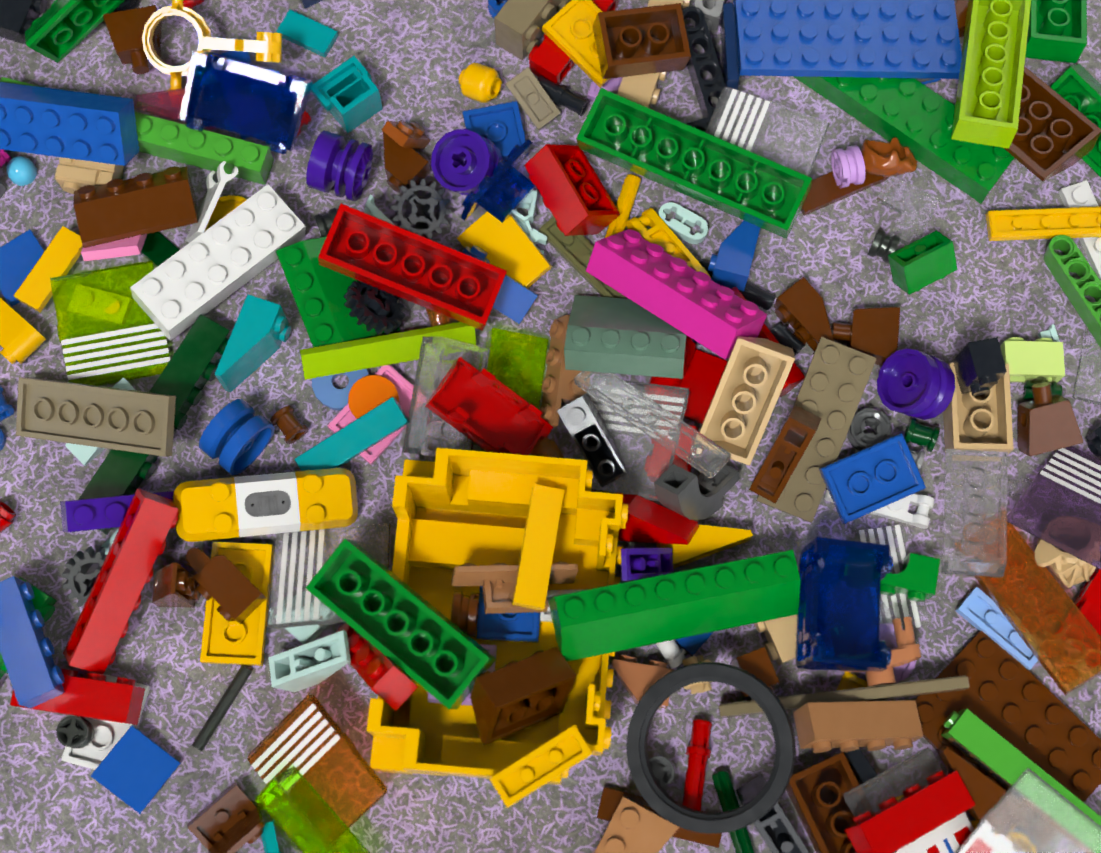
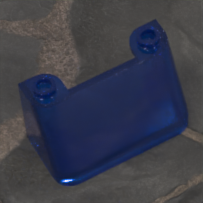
[178,50,313,154]
[795,537,893,671]

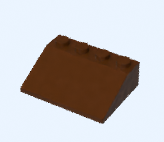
[1004,66,1101,182]

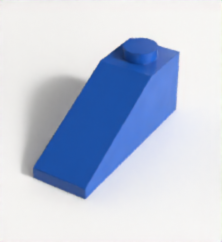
[708,221,760,291]

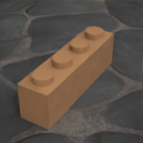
[793,700,924,753]

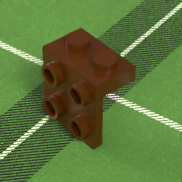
[187,782,265,853]

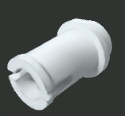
[656,640,686,668]

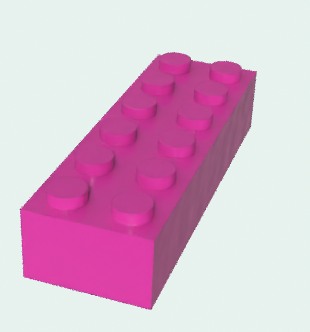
[586,229,767,360]

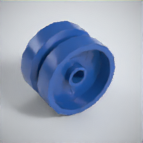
[199,399,275,476]

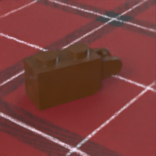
[185,547,267,624]

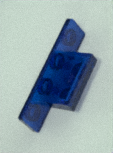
[461,139,535,223]

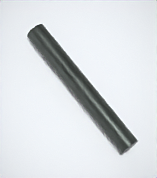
[192,665,252,751]

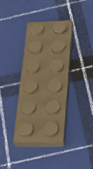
[756,337,877,523]
[16,377,176,457]

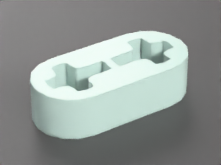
[658,202,708,244]

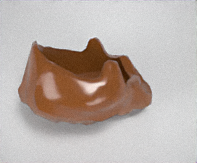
[861,137,917,178]

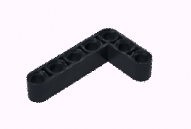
[682,6,737,142]

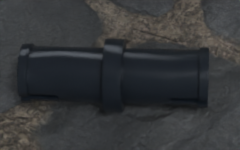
[537,75,590,116]

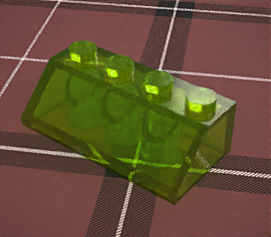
[256,766,370,853]

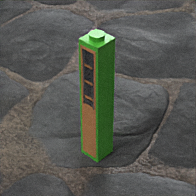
[941,709,1101,853]

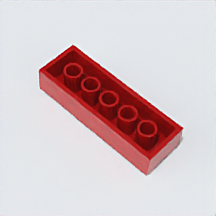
[318,203,507,331]

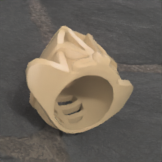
[1034,518,1101,588]

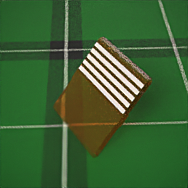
[247,693,387,852]

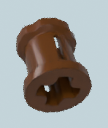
[270,405,309,444]

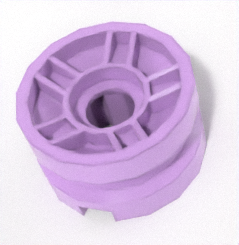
[831,145,866,188]

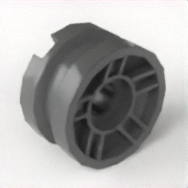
[847,408,892,451]

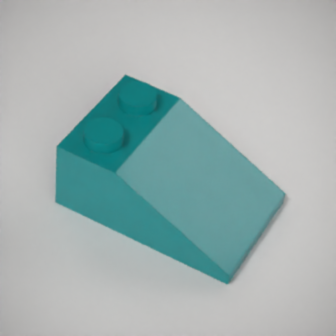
[214,294,291,392]

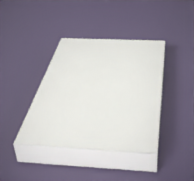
[61,671,150,770]

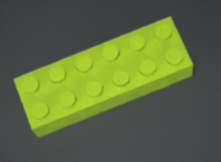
[951,0,1031,149]

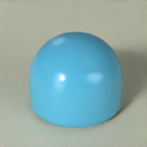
[6,156,37,186]

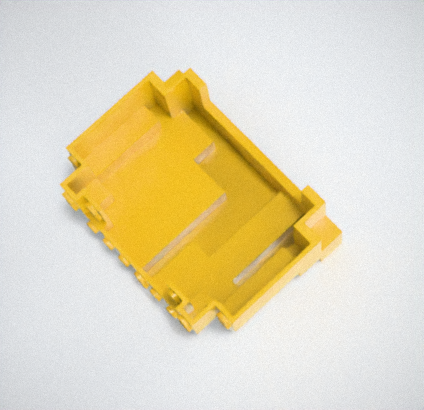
[367,448,628,785]

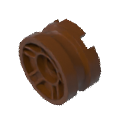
[450,591,480,637]

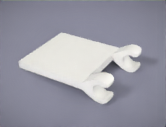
[185,161,238,243]

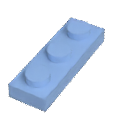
[955,586,1049,670]

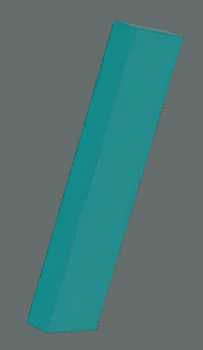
[295,397,410,471]

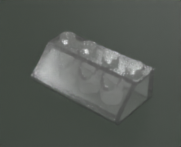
[402,337,490,459]

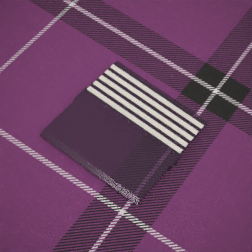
[1005,446,1101,570]

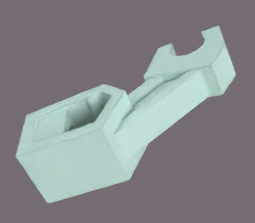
[510,187,547,255]

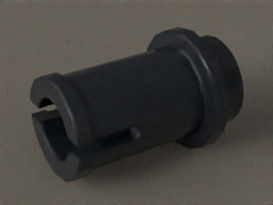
[771,321,805,356]

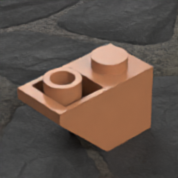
[611,655,674,709]

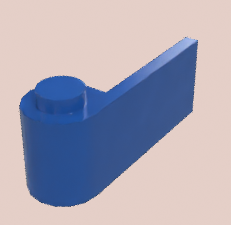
[462,245,538,324]

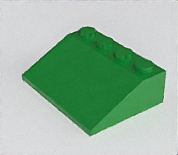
[276,236,401,347]

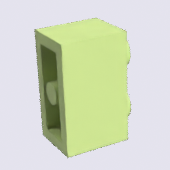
[1000,337,1065,383]

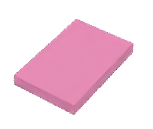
[327,365,429,465]

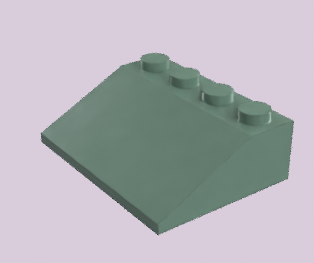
[564,295,687,379]

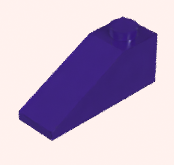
[621,548,673,581]

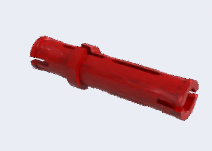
[682,720,712,811]

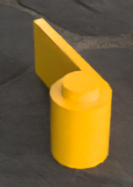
[0,298,46,364]

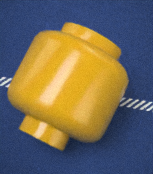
[459,63,502,103]

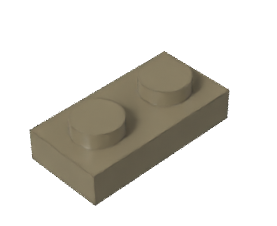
[505,67,560,130]

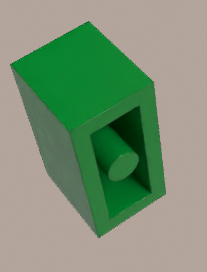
[888,230,958,295]

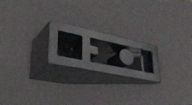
[735,774,810,853]

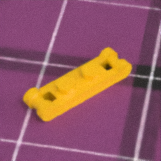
[626,208,711,278]

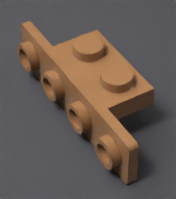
[539,314,591,428]
[452,562,578,614]

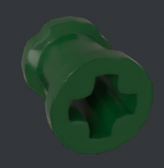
[904,418,940,452]

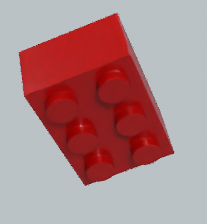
[524,144,620,236]

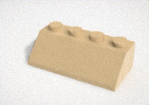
[694,336,795,466]

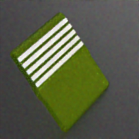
[50,261,171,386]

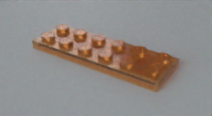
[954,515,1101,696]

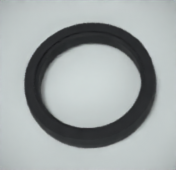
[627,662,795,834]

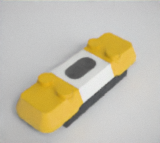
[173,468,358,542]

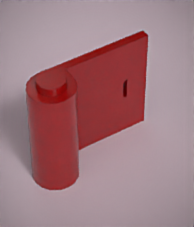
[643,336,728,425]

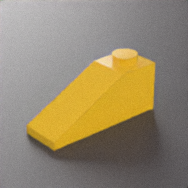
[656,524,753,569]

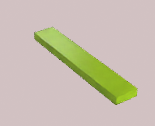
[300,322,477,380]

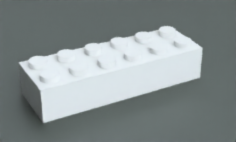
[130,184,306,341]

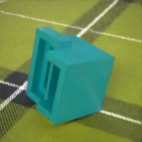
[309,55,383,134]

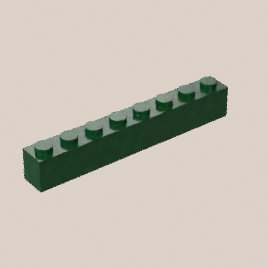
[78,314,231,535]

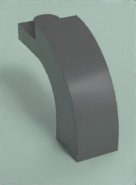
[654,460,740,521]

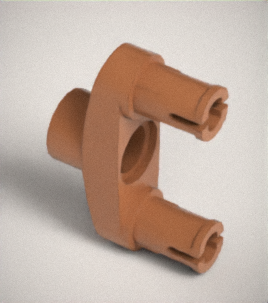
[830,617,922,687]

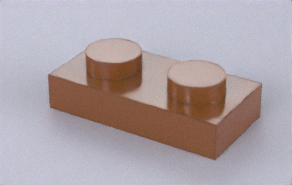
[382,120,431,149]

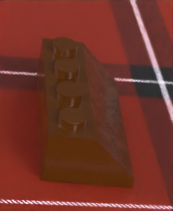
[73,166,198,248]

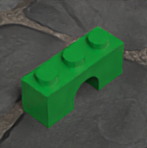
[839,541,940,602]

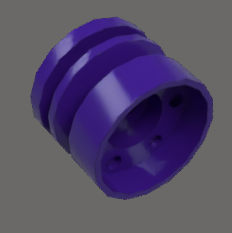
[306,130,373,201]

